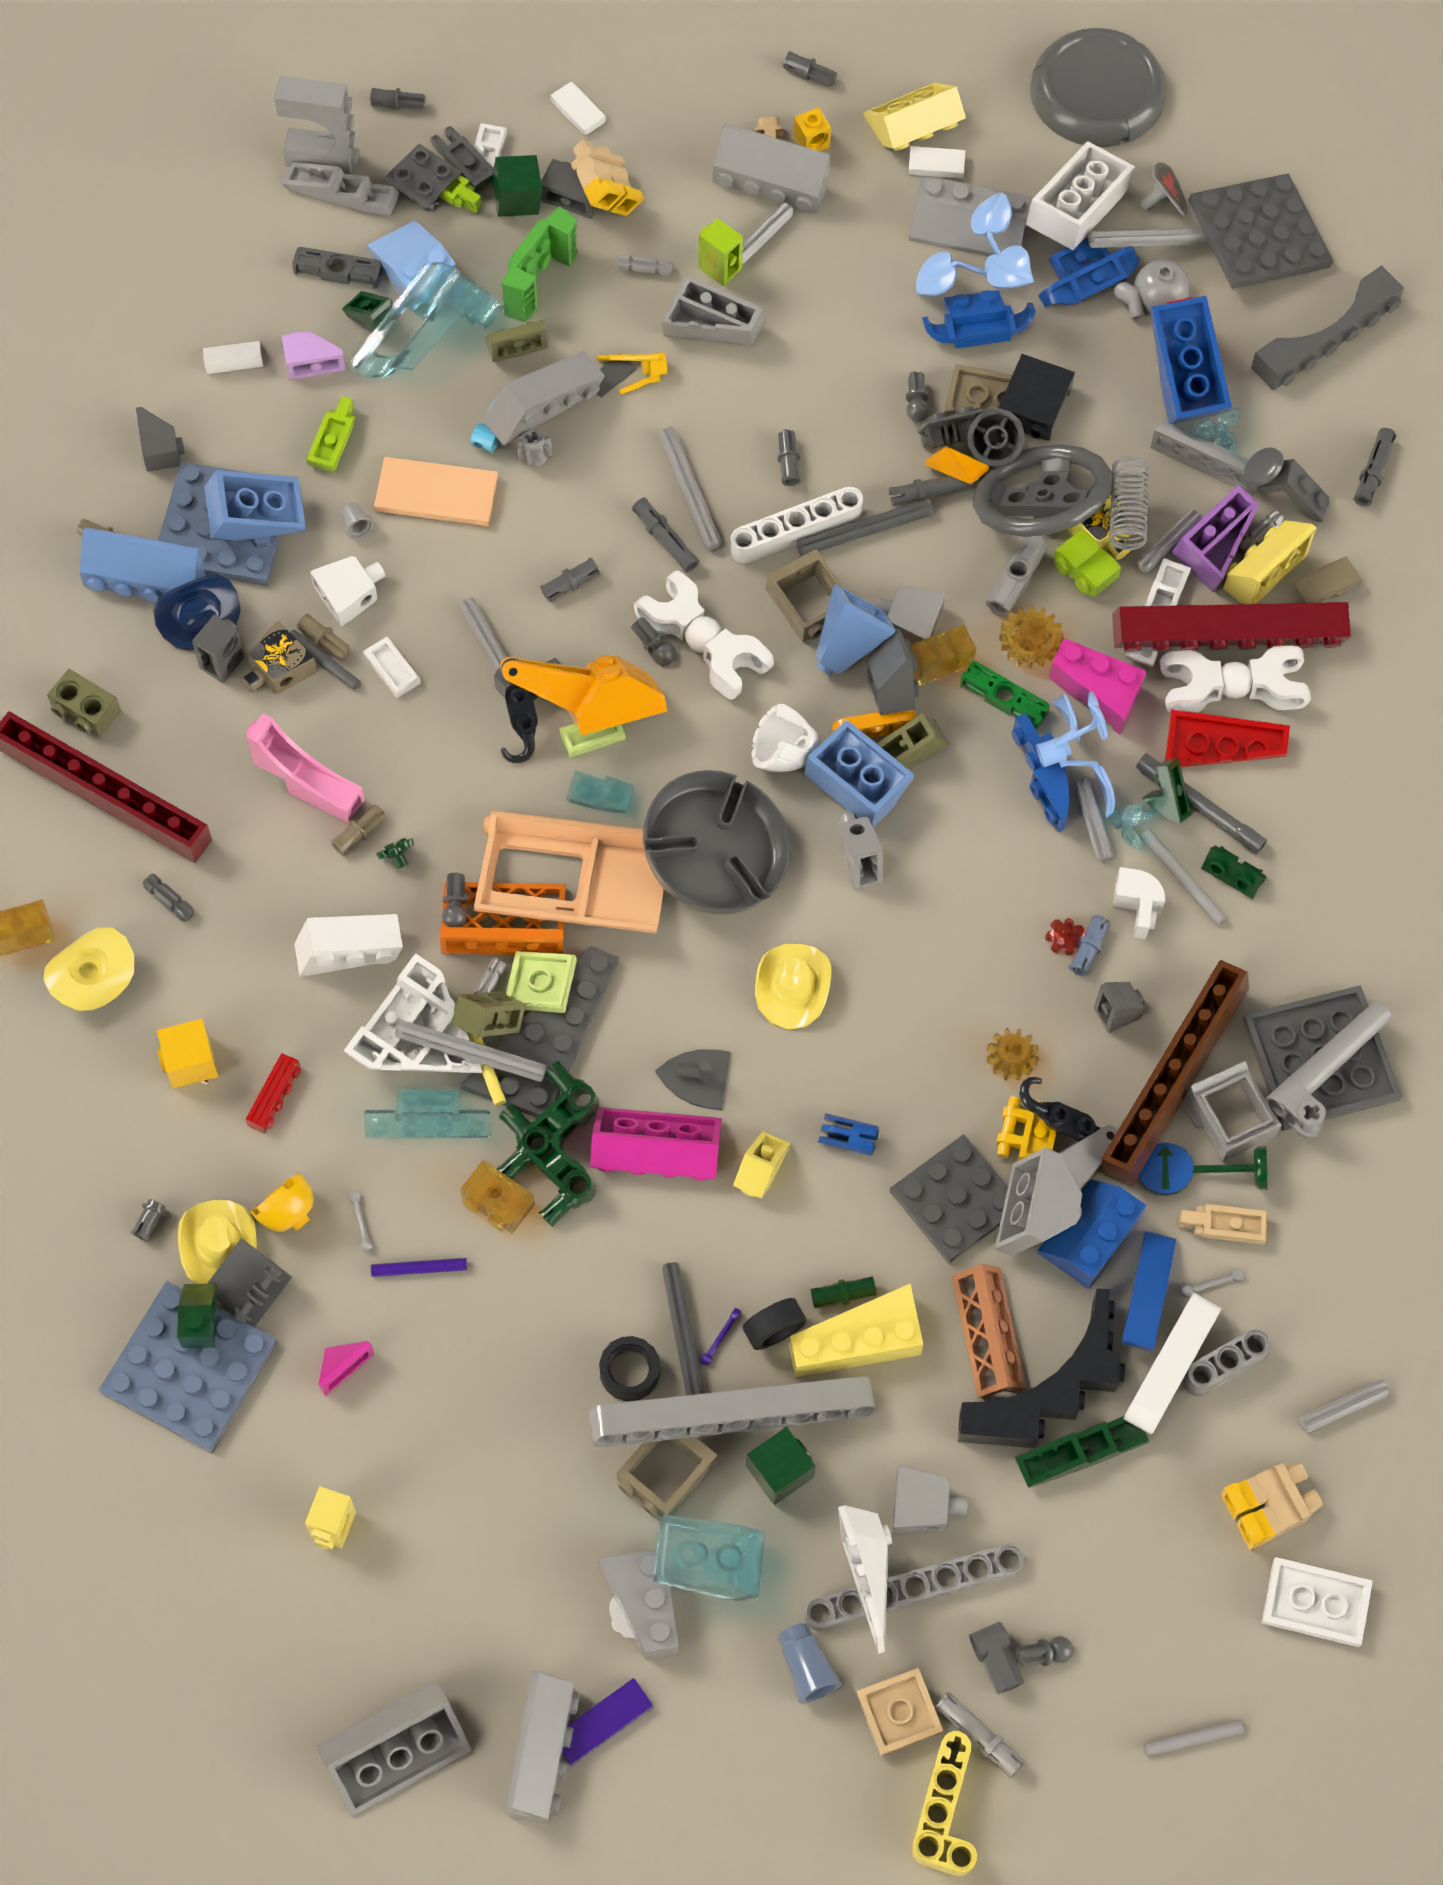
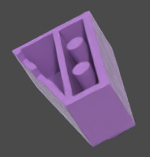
[1172,485,1259,592]

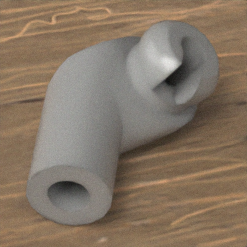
[1114,282,1145,318]

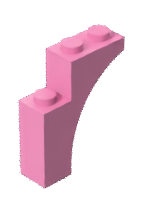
[246,713,365,824]

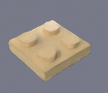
[856,1667,943,1757]

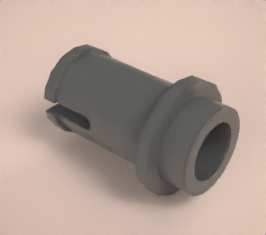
[131,1199,166,1242]

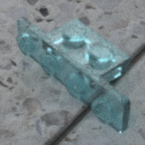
[364,1089,491,1138]

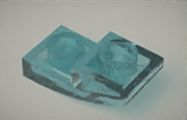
[565,770,634,814]

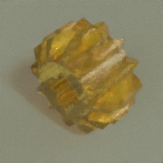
[986,1028,1039,1081]

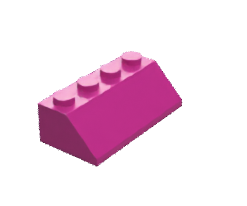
[590,1107,722,1181]

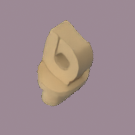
[755,117,783,138]

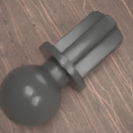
[906,371,929,422]
[631,617,676,665]
[442,872,467,927]
[1015,1636,1073,1667]

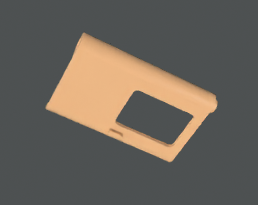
[473,810,664,934]

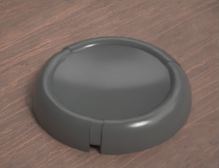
[1030,28,1166,147]
[643,770,790,914]

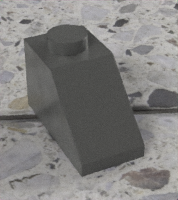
[541,159,593,219]
[136,407,185,472]
[1094,981,1145,1034]

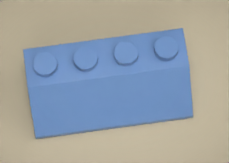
[80,527,206,602]

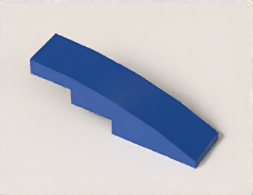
[1121,1231,1176,1352]

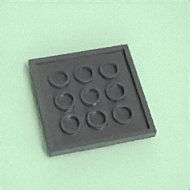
[1188,173,1333,289]
[1243,985,1402,1131]

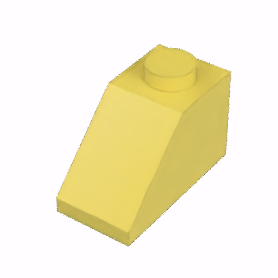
[733,1131,791,1199]

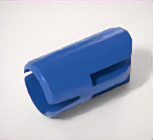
[817,1113,879,1156]

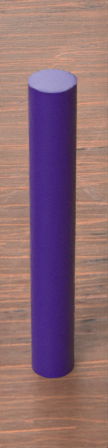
[371,1258,467,1277]

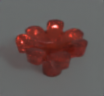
[1045,918,1084,956]

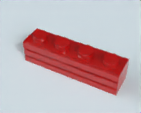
[245,1053,301,1133]

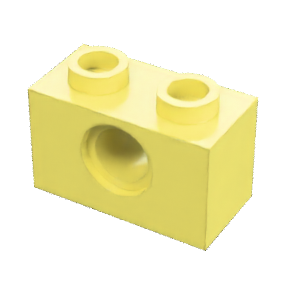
[305,1486,356,1550]

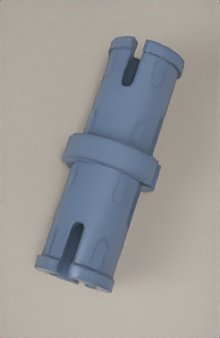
[1069,915,1111,976]

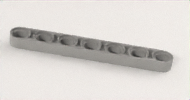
[805,1544,1024,1631]

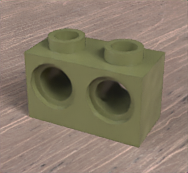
[47,668,121,738]
[452,991,526,1037]

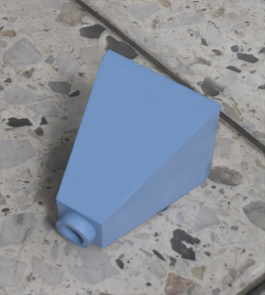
[816,583,896,675]

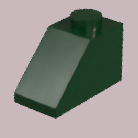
[177,1284,217,1348]

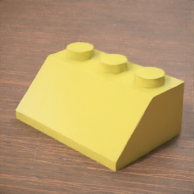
[863,82,966,151]
[1223,520,1317,604]

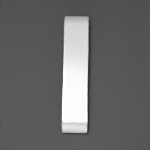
[730,487,863,564]
[1123,1292,1222,1435]

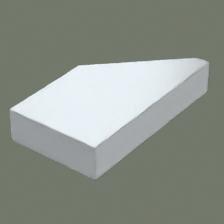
[474,123,508,168]

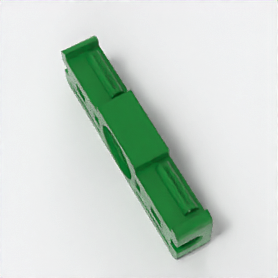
[960,661,1050,729]

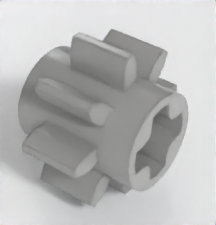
[517,430,552,466]

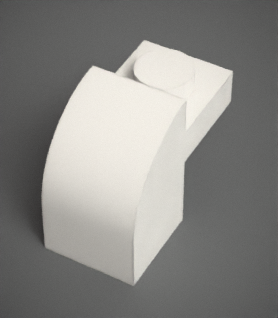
[1113,867,1165,940]

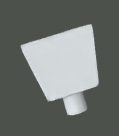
[310,556,386,627]

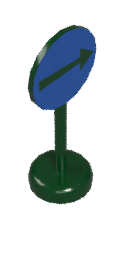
[1139,1142,1268,1196]

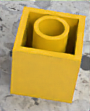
[156,1018,219,1089]

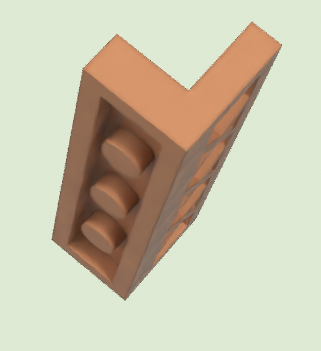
[952,1264,1027,1399]

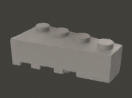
[483,351,605,446]

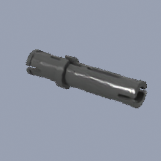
[1353,428,1397,507]
[889,476,977,506]
[632,497,700,573]

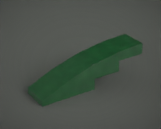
[1015,1416,1149,1488]

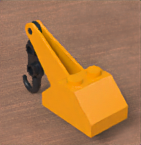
[500,655,668,763]

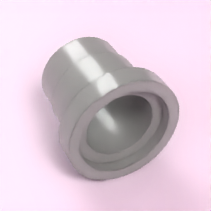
[340,502,374,539]

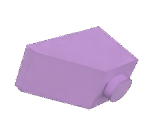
[281,331,346,380]

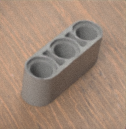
[1184,1329,1271,1396]

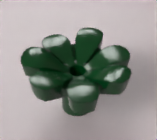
[376,838,414,869]

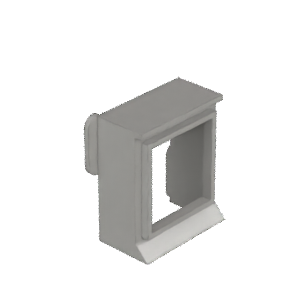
[1183,1060,1282,1161]

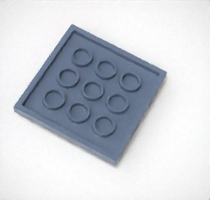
[158,462,281,586]
[99,1280,278,1453]

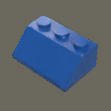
[1037,1179,1147,1289]

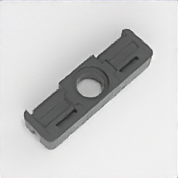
[292,247,382,289]

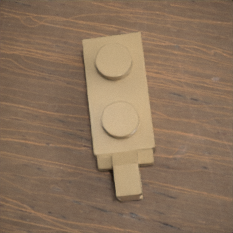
[1178,1204,1268,1245]

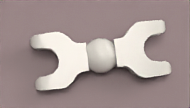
[634,571,774,700]
[1159,646,1311,713]

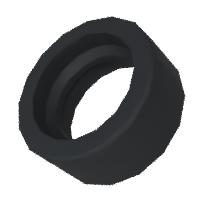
[742,1298,806,1350]
[599,1336,660,1401]

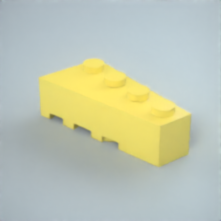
[789,1284,923,1377]

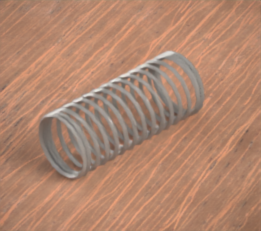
[1109,456,1150,550]

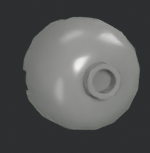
[1134,259,1190,314]

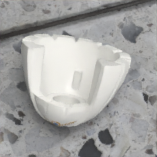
[751,704,820,772]

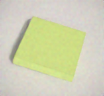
[506,951,577,1013]

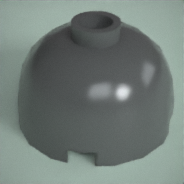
[967,408,1025,466]

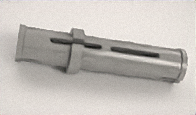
[935,1692,1025,1778]

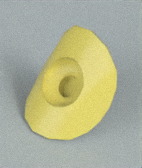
[44,927,134,1011]
[755,944,831,1030]
[178,1200,257,1284]

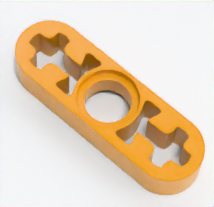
[831,710,917,739]

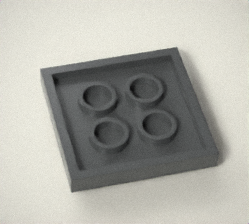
[890,1134,1008,1264]

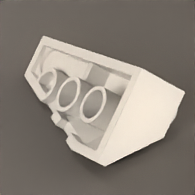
[838,1505,892,1654]

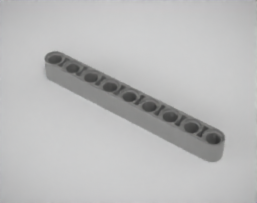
[588,1377,876,1447]

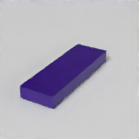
[562,1678,653,1766]

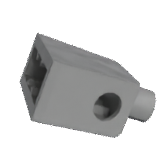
[874,586,946,654]
[839,812,883,890]
[892,1466,968,1535]

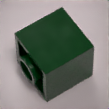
[492,155,543,217]
[746,1427,815,1505]

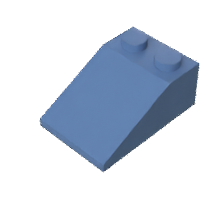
[204,470,306,541]

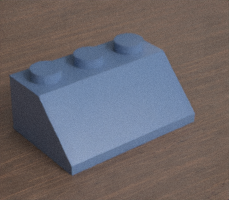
[804,720,914,828]

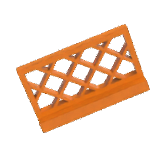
[440,882,566,955]

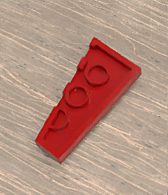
[1164,709,1290,767]

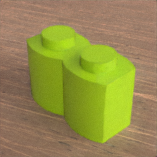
[1054,530,1121,598]

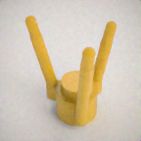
[597,352,667,395]

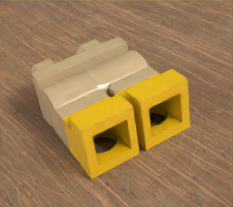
[571,139,645,217]
[1221,1462,1323,1551]

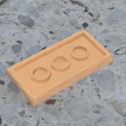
[374,457,498,527]

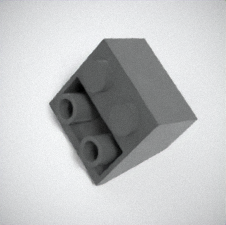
[867,628,919,715]

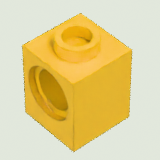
[793,107,831,151]

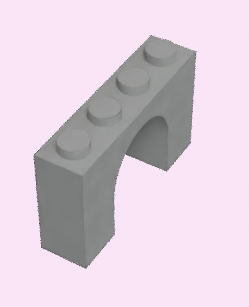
[274,76,360,175]

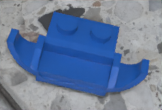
[1038,238,1140,307]
[922,290,1036,348]

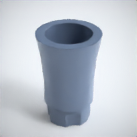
[778,1623,842,1704]

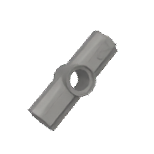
[986,536,1049,616]

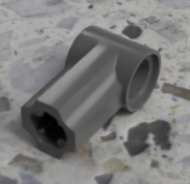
[969,1622,1025,1694]

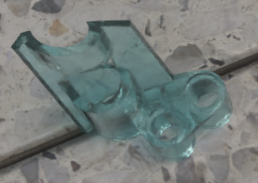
[351,262,504,378]

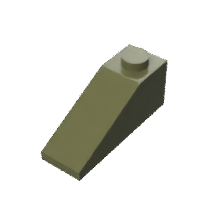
[877,713,949,769]

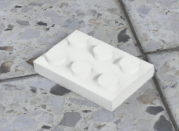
[1261,1557,1373,1647]

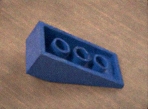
[1150,296,1232,424]

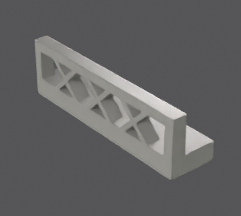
[1150,421,1258,496]

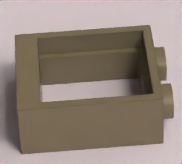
[766,549,843,642]
[617,1437,718,1522]

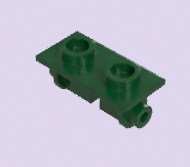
[1201,845,1267,899]

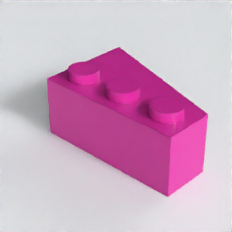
[1049,638,1146,735]

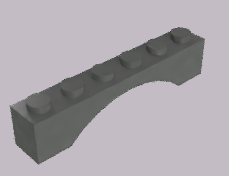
[1251,265,1404,391]

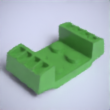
[501,206,578,322]

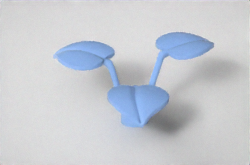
[916,192,1034,296]
[1036,691,1115,818]

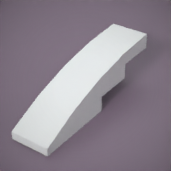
[1125,558,1191,667]

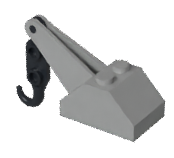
[995,1076,1118,1256]

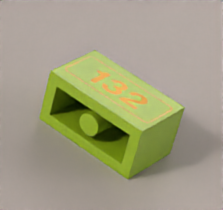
[698,218,743,286]

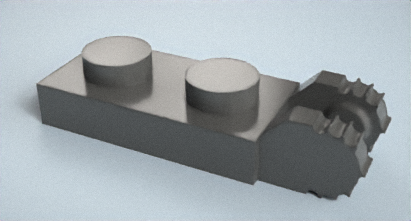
[430,126,494,193]

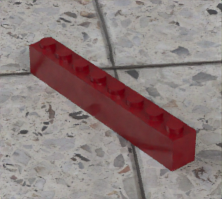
[1112,602,1351,652]
[0,711,212,863]

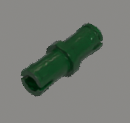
[810,1276,877,1308]

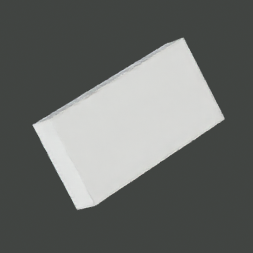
[550,81,606,136]
[908,146,965,179]
[363,636,421,699]

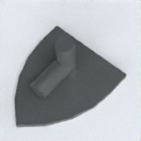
[655,1049,730,1110]

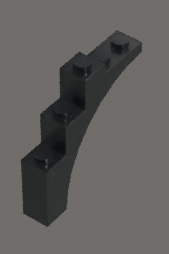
[958,1288,1125,1448]

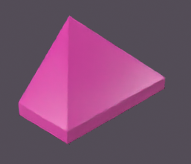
[318,1341,374,1397]

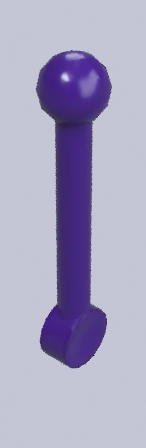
[700,1308,741,1366]

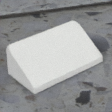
[203,341,263,374]

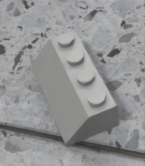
[713,123,830,214]
[909,175,1031,256]
[506,1670,580,1824]
[316,1680,472,1817]

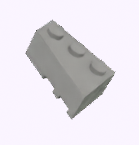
[662,275,765,346]

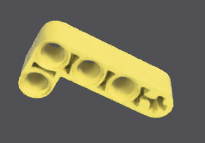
[911,1731,977,1876]

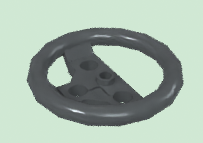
[972,444,1113,537]

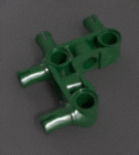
[496,1061,599,1227]

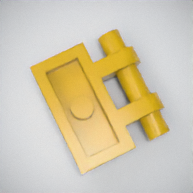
[996,1096,1056,1161]

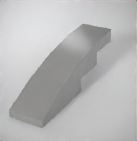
[282,162,400,215]

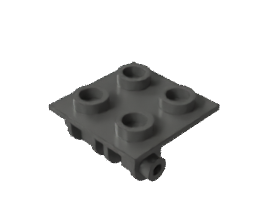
[383,144,462,212]
[917,406,983,449]
[207,1238,292,1327]

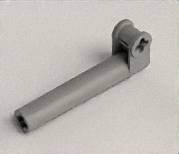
[1266,1001,1392,1138]

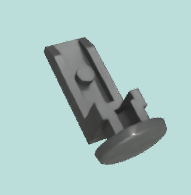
[1244,447,1329,522]

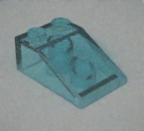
[653,1515,765,1601]

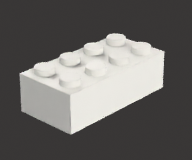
[1025,141,1135,250]

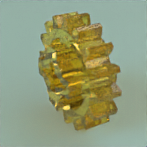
[999,606,1064,669]

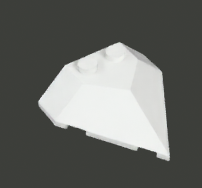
[344,953,483,1073]

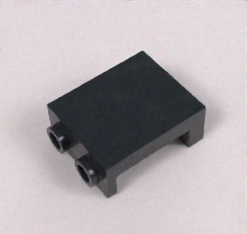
[998,354,1075,441]

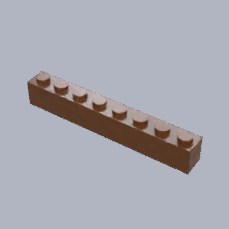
[1101,960,1249,1188]

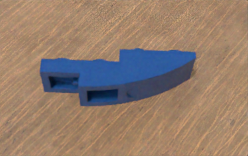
[1011,713,1069,832]

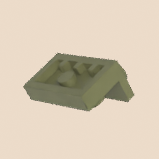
[485,320,547,362]

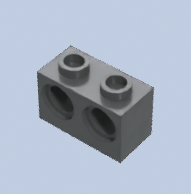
[192,615,245,683]

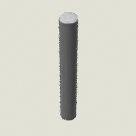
[290,630,361,690]

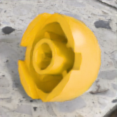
[250,1171,314,1232]

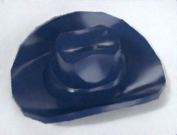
[153,574,241,651]

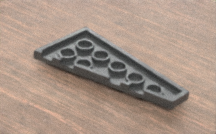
[461,947,619,1118]

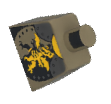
[242,621,317,694]

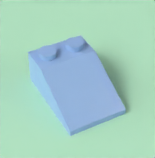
[367,220,458,308]

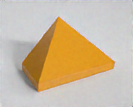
[925,446,988,484]

